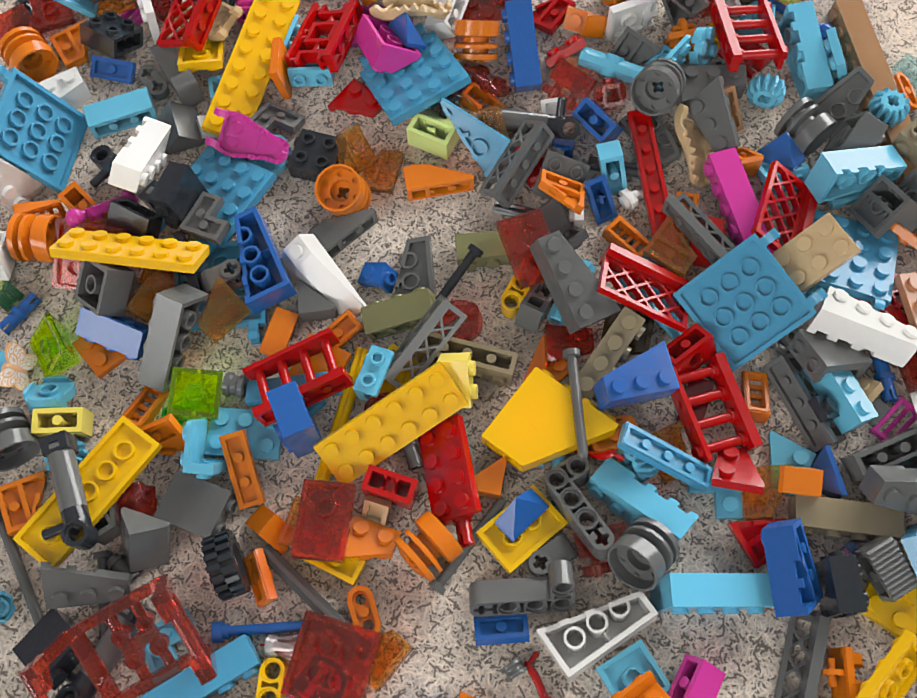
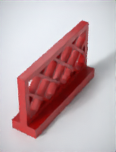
[156,0,222,51]
[751,160,817,251]
[597,243,689,333]

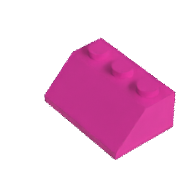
[354,14,421,73]

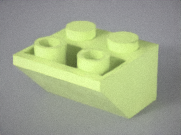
[406,109,460,160]

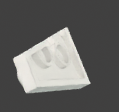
[137,0,160,45]

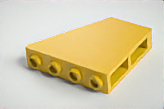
[481,367,619,472]

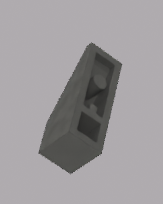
[307,208,378,258]
[514,274,554,334]

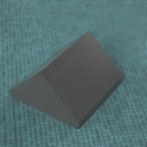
[155,101,206,155]
[120,507,170,573]

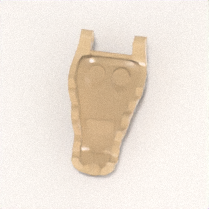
[369,0,452,22]
[174,2,243,41]
[674,104,713,187]

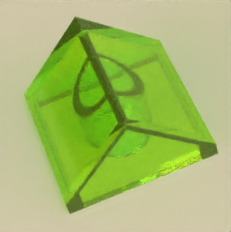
[29,313,81,378]
[166,367,223,422]

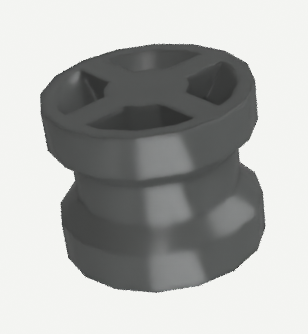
[222,372,249,399]

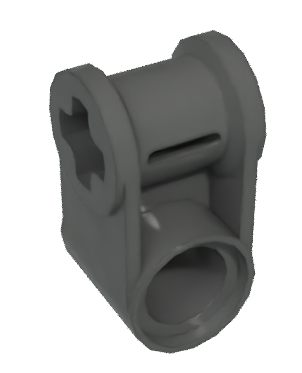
[198,259,243,300]
[528,533,579,577]

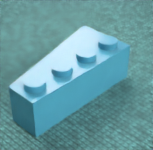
[778,0,834,100]
[804,145,907,204]
[585,458,699,542]
[650,573,774,615]

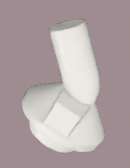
[618,188,644,210]

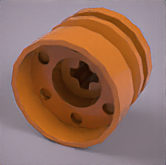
[454,20,499,63]
[0,26,59,83]
[315,164,371,217]
[6,213,67,263]
[394,510,464,582]

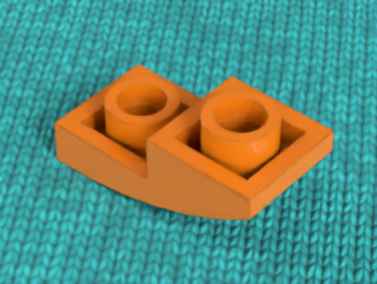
[259,306,300,356]

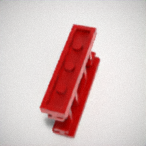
[285,0,364,73]

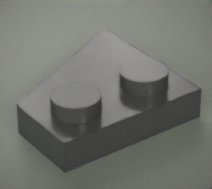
[610,26,662,66]

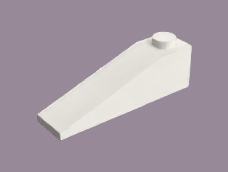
[282,234,367,317]

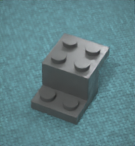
[847,168,917,239]

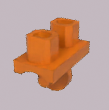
[663,17,705,51]
[821,646,863,698]

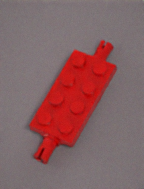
[418,414,482,548]

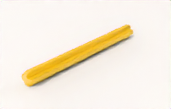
[314,347,369,486]

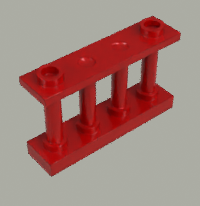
[710,0,788,73]
[242,327,354,427]
[671,352,763,464]

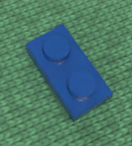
[90,55,136,85]
[474,614,530,646]

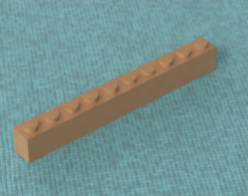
[828,0,917,185]

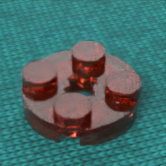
[436,300,483,342]

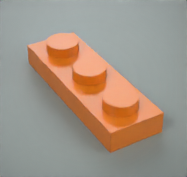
[219,429,266,510]

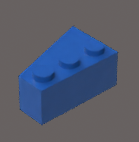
[593,340,680,410]
[266,380,322,458]
[761,518,824,618]

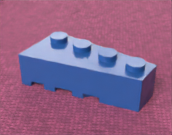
[501,0,542,93]
[234,206,297,314]

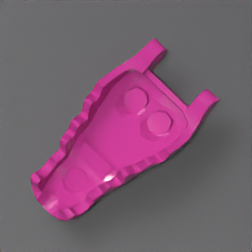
[204,107,289,164]

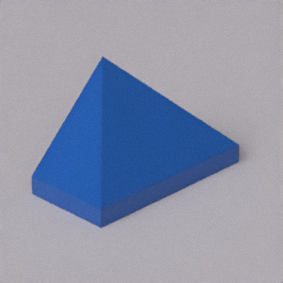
[388,12,426,50]
[757,132,806,172]
[583,174,618,225]
[810,445,848,499]
[494,488,549,542]

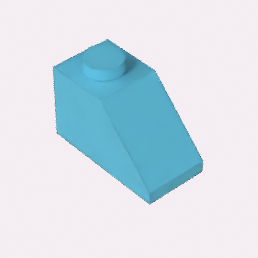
[596,140,627,195]

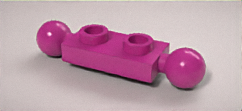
[65,190,139,227]

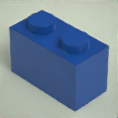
[571,97,624,143]

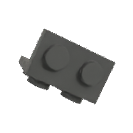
[533,146,591,206]
[521,198,589,250]

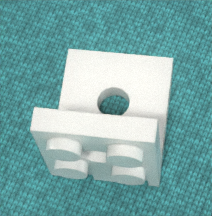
[605,0,660,41]

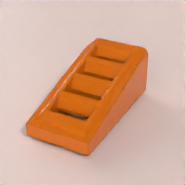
[460,80,507,116]
[13,199,67,220]
[602,215,654,257]
[741,370,771,424]
[119,386,169,428]

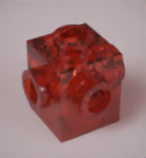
[593,77,626,111]
[117,481,157,521]

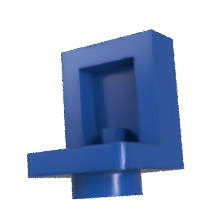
[357,262,398,293]

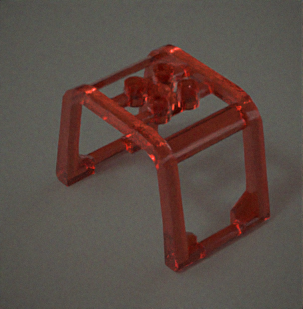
[18,574,218,698]

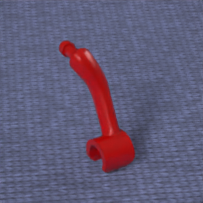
[574,445,625,461]
[524,651,551,698]

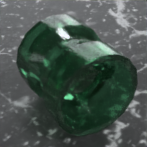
[0,281,26,313]

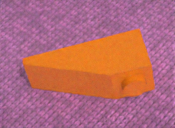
[403,163,474,201]

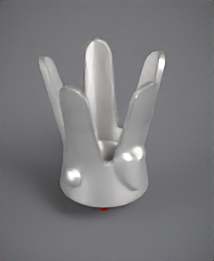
[260,634,302,664]

